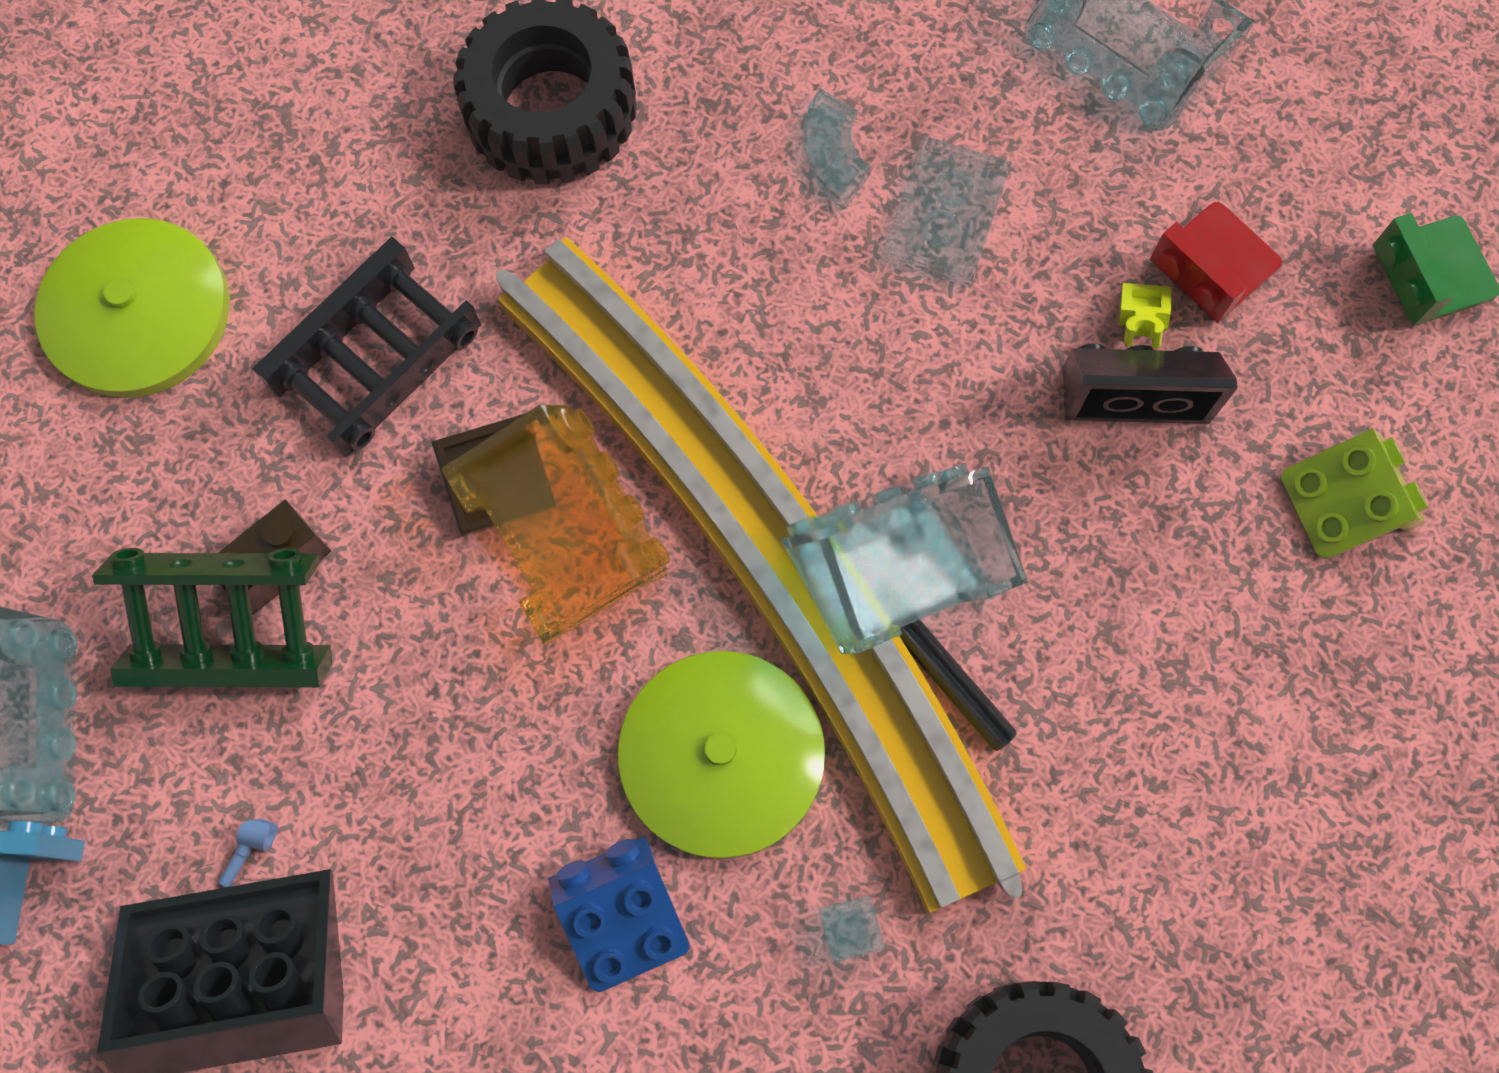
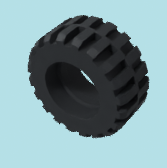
[453,0,637,185]
[934,981,1153,1073]

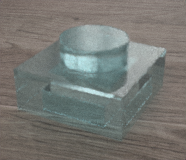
[818,895,885,963]

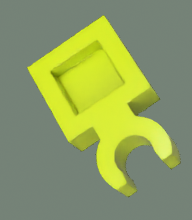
[1119,283,1171,349]

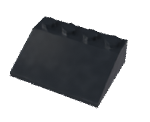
[97,869,344,1073]

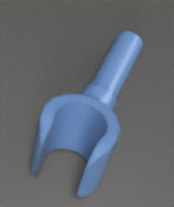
[218,819,278,887]

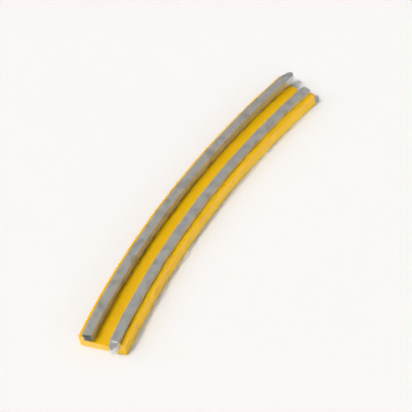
[496,237,1027,914]

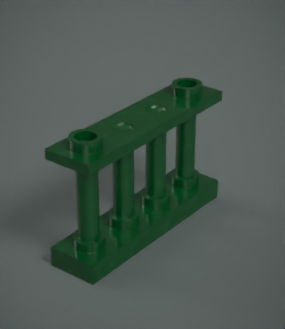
[92,548,332,688]

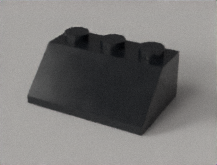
[1063,344,1237,424]

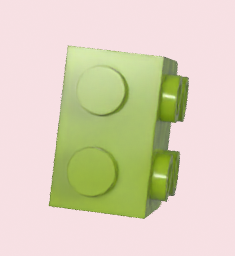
[1281,428,1429,558]

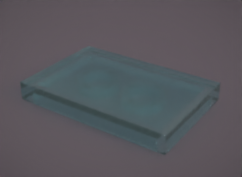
[881,136,1012,288]

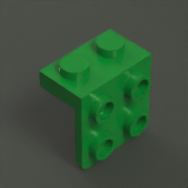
[1372,213,1499,327]

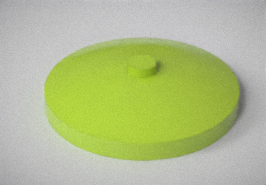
[34,218,230,398]
[618,651,825,859]

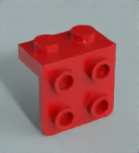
[1149,202,1282,324]

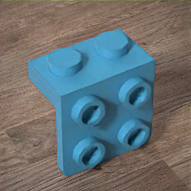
[0,821,85,945]

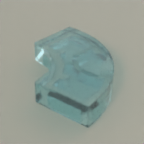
[804,88,871,209]

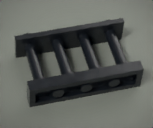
[252,236,481,458]

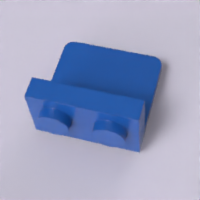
[548,836,690,992]

